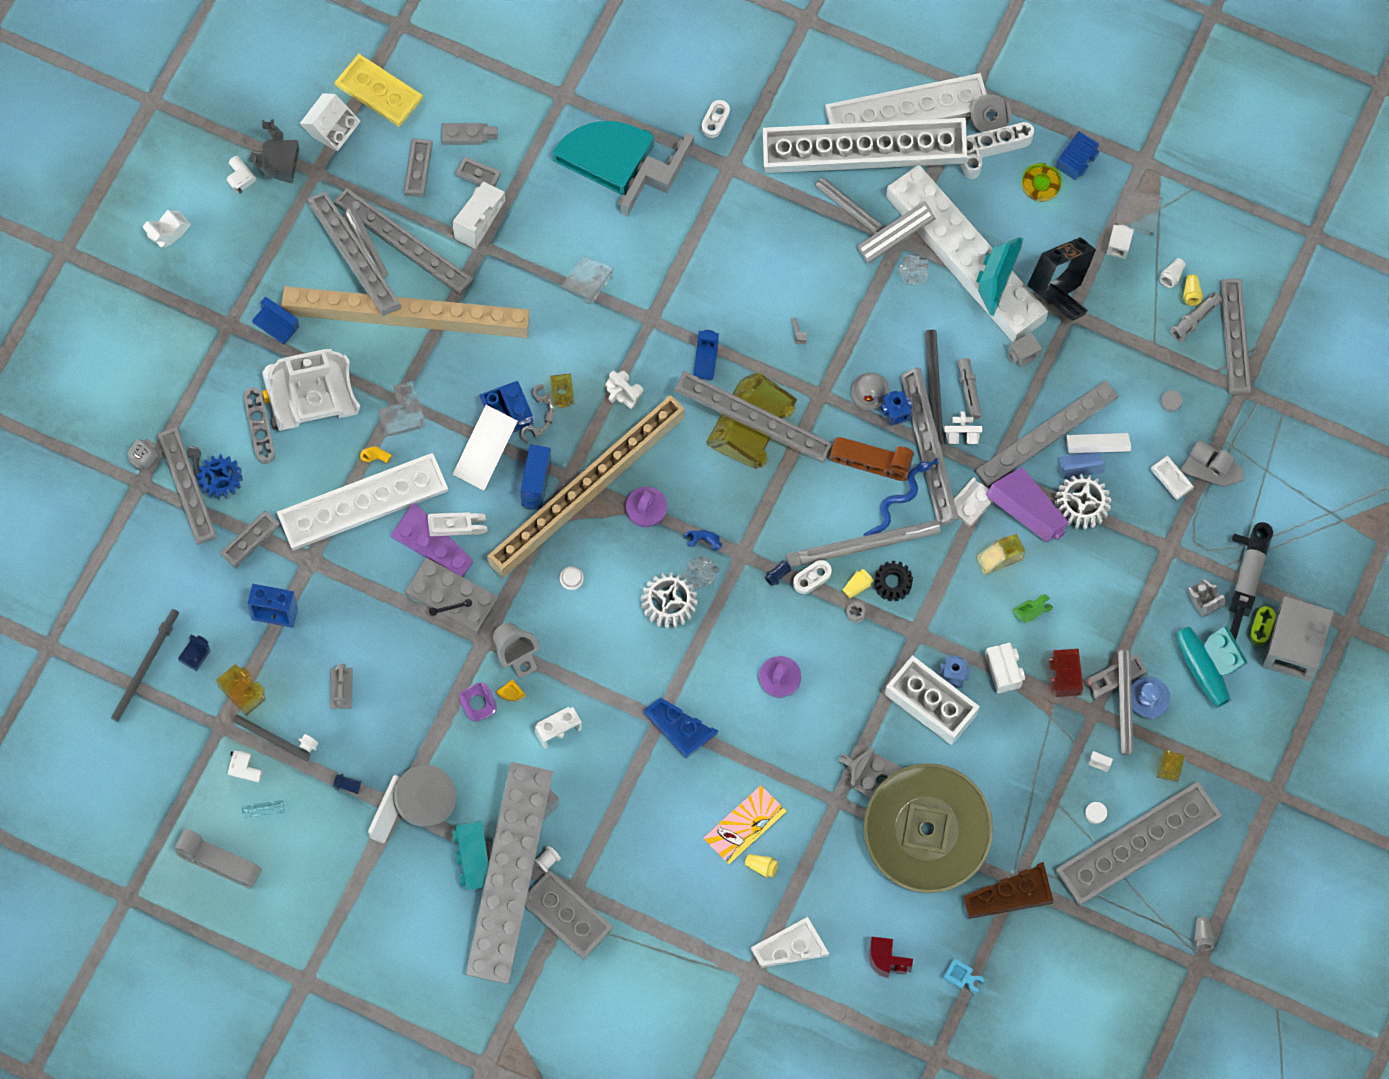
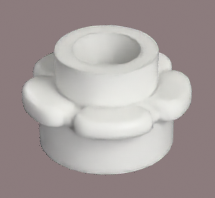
[298,734,319,753]

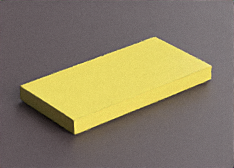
[335,54,423,127]

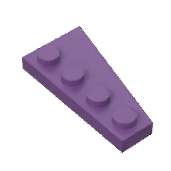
[391,503,473,577]

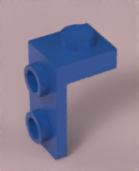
[693,330,719,380]

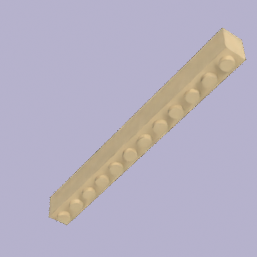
[281,286,530,338]
[488,395,685,578]

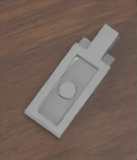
[442,123,498,145]

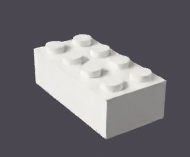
[885,655,980,746]

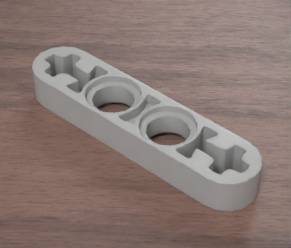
[244,387,275,464]

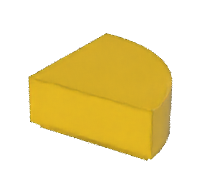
[496,679,526,701]

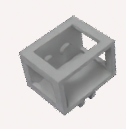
[1262,596,1334,682]

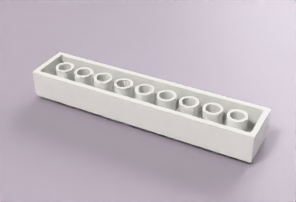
[763,118,967,173]
[886,165,1048,342]

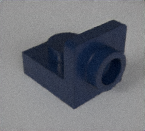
[178,634,210,672]

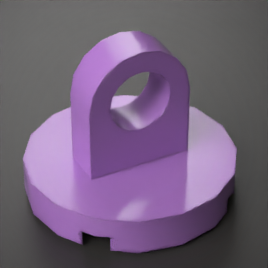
[626,487,667,528]
[759,656,801,698]

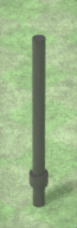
[111,609,179,722]

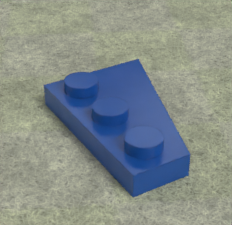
[644,697,718,758]

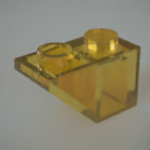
[977,533,1025,575]

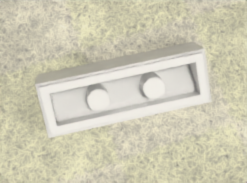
[368,775,399,843]

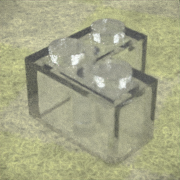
[378,381,425,438]

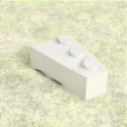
[452,182,505,249]

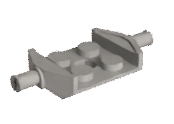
[839,748,903,798]

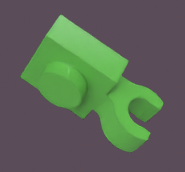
[1013,594,1053,623]

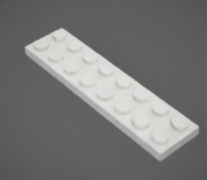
[825,73,990,124]
[277,453,448,551]

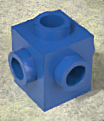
[881,391,912,426]

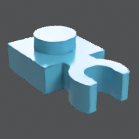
[943,958,985,994]

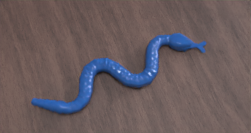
[863,458,938,536]

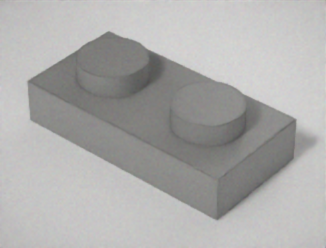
[456,156,501,187]

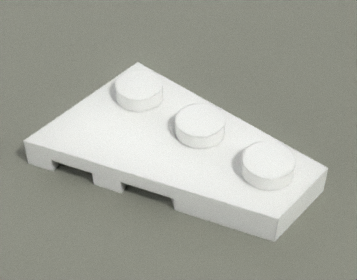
[751,917,829,968]

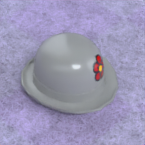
[851,372,889,411]

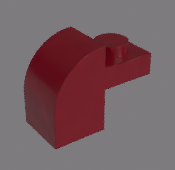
[869,937,913,978]

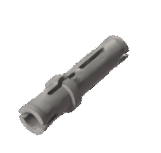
[957,358,983,420]

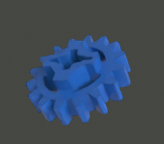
[197,454,243,500]

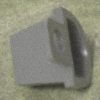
[493,623,541,678]

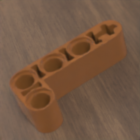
[829,437,914,481]

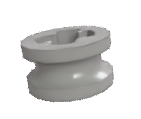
[846,602,866,623]

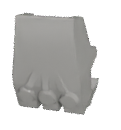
[1186,579,1225,617]

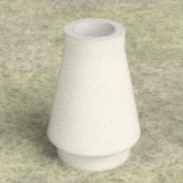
[1160,258,1186,288]

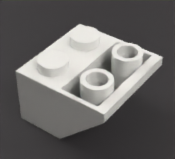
[300,93,361,151]

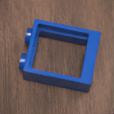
[248,583,298,628]

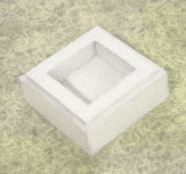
[1088,751,1113,772]

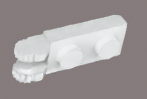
[427,512,488,536]

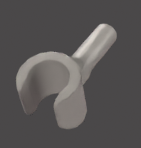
[791,318,807,344]

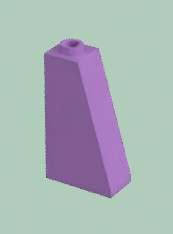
[986,467,1069,542]

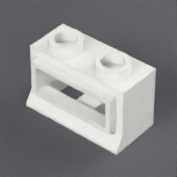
[534,707,582,749]

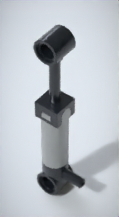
[1229,522,1273,641]

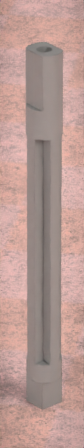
[786,520,941,567]

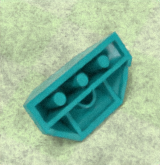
[976,237,1024,316]

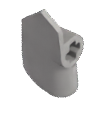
[1180,440,1244,487]

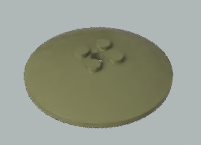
[864,763,993,893]

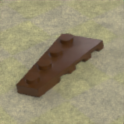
[964,862,1053,919]

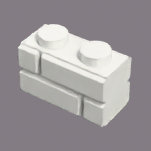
[985,643,1025,693]

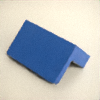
[252,296,299,344]

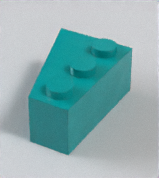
[452,821,489,891]

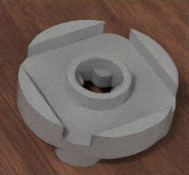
[970,94,1011,132]

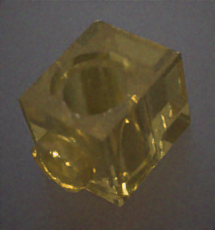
[550,373,574,408]
[1156,750,1185,782]

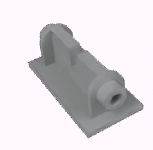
[330,664,353,709]

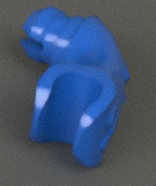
[684,530,722,551]

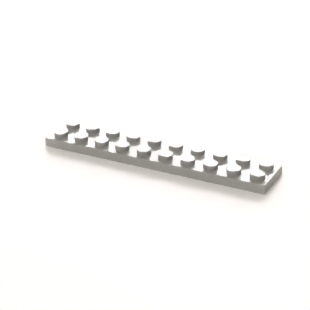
[465,762,553,984]

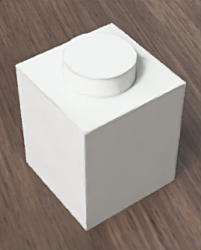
[1106,225,1134,259]

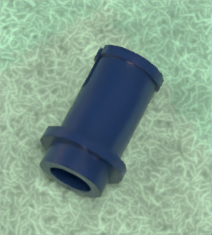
[765,560,791,586]
[333,774,362,794]

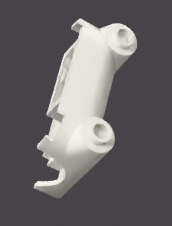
[262,349,360,431]

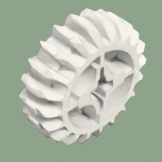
[1055,474,1111,530]
[641,572,698,629]

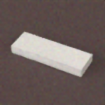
[1066,433,1131,453]

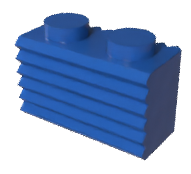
[1056,131,1100,180]

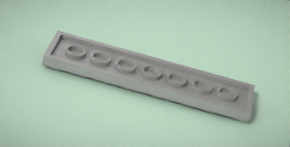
[1056,781,1222,906]

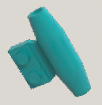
[1175,627,1248,708]

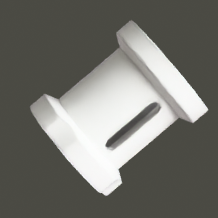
[534,846,561,874]

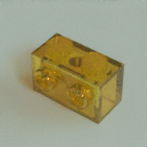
[216,664,265,716]

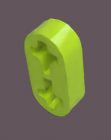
[1249,606,1276,646]

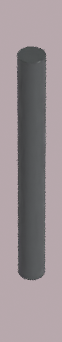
[233,715,311,762]

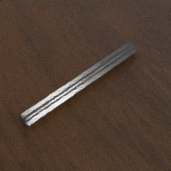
[925,329,943,445]

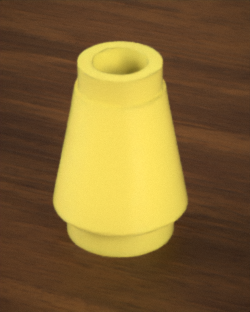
[1183,274,1203,306]
[842,569,874,599]
[745,854,779,878]

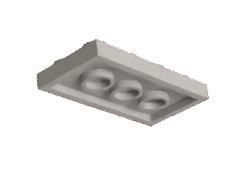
[405,558,499,634]
[525,870,613,960]

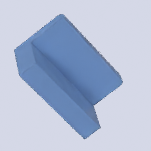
[1059,452,1106,479]

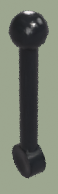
[429,599,472,616]

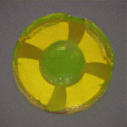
[1021,163,1062,202]

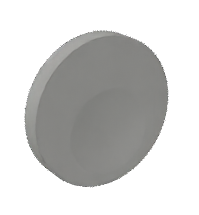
[394,765,456,828]

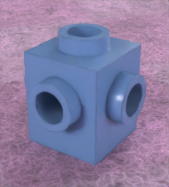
[939,656,970,688]

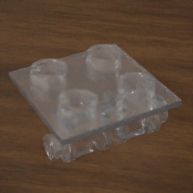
[560,257,614,304]

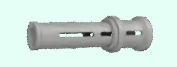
[1170,292,1222,342]

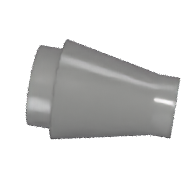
[1194,917,1216,951]

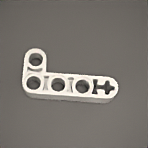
[960,122,1034,179]

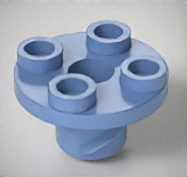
[1132,677,1171,720]

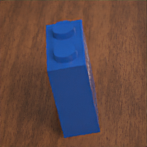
[521,444,551,510]

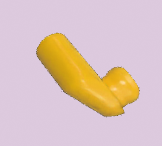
[360,446,392,464]

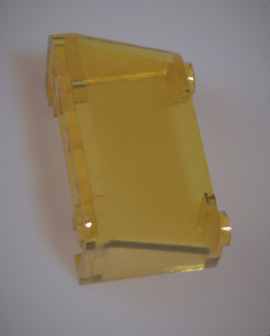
[706,372,797,469]

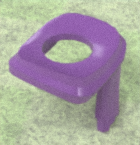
[460,682,497,722]

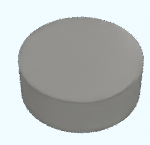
[1161,390,1182,412]

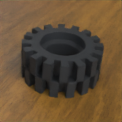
[874,561,913,602]

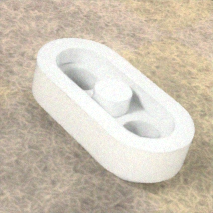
[701,100,730,138]
[793,560,832,594]

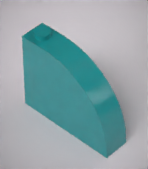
[552,121,654,195]

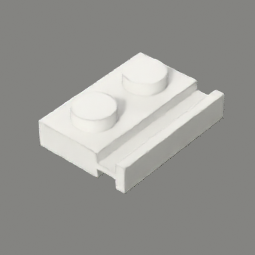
[954,477,993,528]

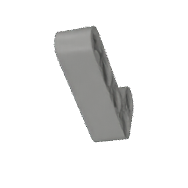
[175,829,262,889]

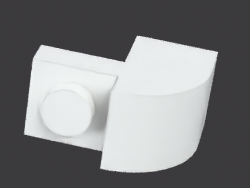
[143,210,191,248]

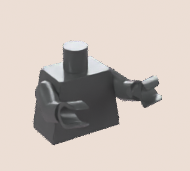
[250,119,299,184]

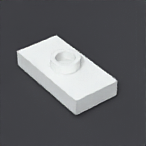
[1151,456,1194,500]

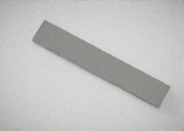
[1220,279,1251,395]
[157,427,217,545]

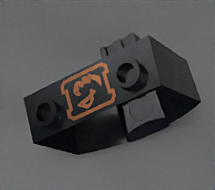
[1027,237,1096,321]

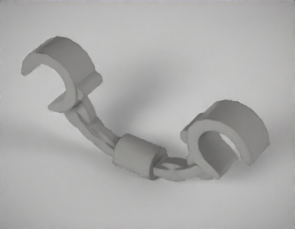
[521,384,555,444]

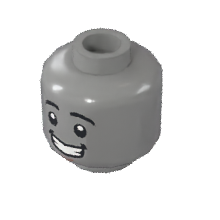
[127,438,158,470]

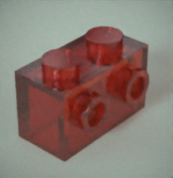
[1048,649,1084,697]

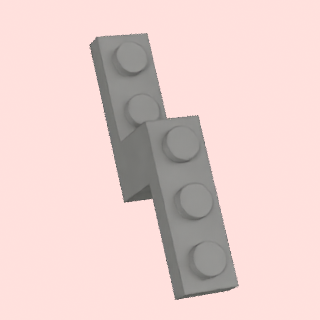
[619,133,694,217]

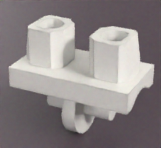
[605,371,644,410]
[943,411,982,444]

